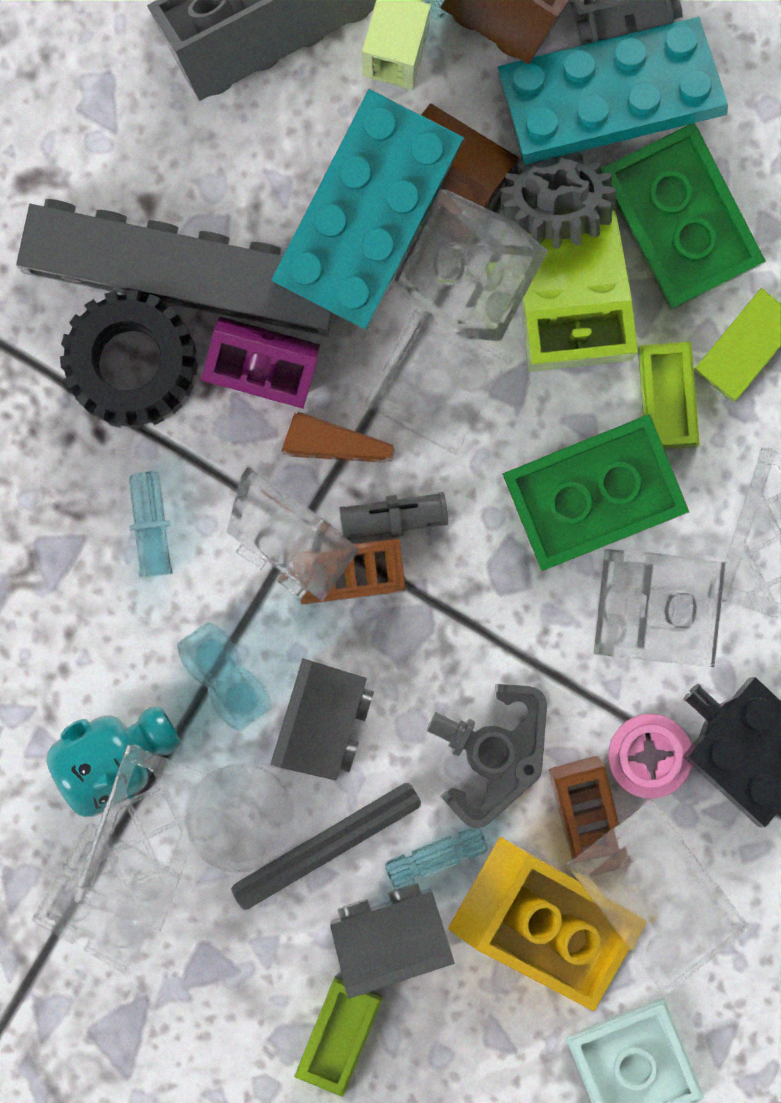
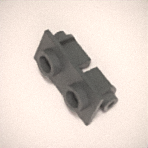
[570,0,683,43]

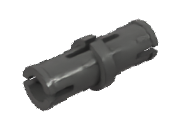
[339,492,449,541]

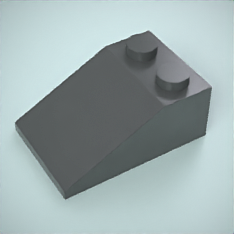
[270,658,374,781]
[330,883,455,999]

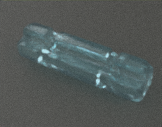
[385,827,488,888]

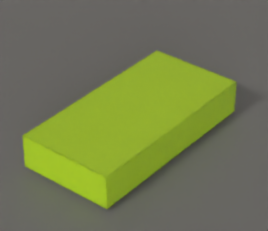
[694,288,781,403]
[638,342,700,450]
[294,976,383,1097]

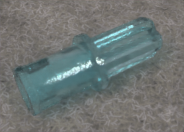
[129,471,173,578]

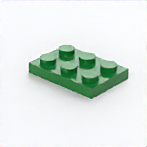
[601,123,766,311]
[502,414,690,572]

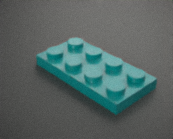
[497,17,728,165]
[271,89,465,330]

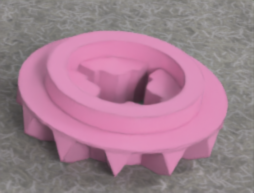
[608,714,692,799]

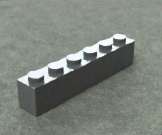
[16,199,333,337]

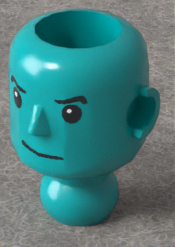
[46,707,181,817]

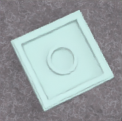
[565,997,705,1103]

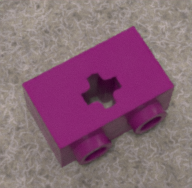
[201,316,320,409]

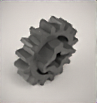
[500,153,615,248]

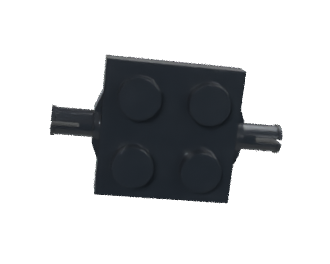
[682,677,781,828]

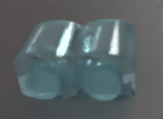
[177,622,273,731]

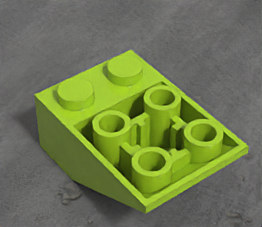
[511,209,638,372]

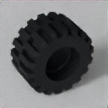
[60,290,198,429]

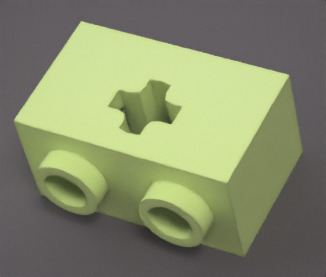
[362,0,431,90]

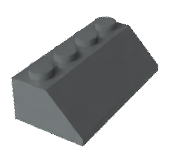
[147,0,376,101]

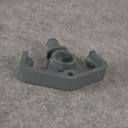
[426,684,547,828]

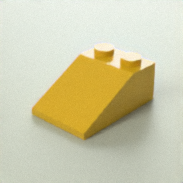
[448,836,646,1012]

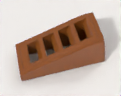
[281,412,395,463]
[295,539,406,605]
[548,756,629,878]

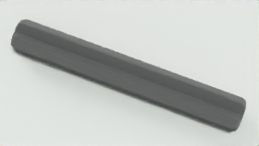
[231,783,421,910]

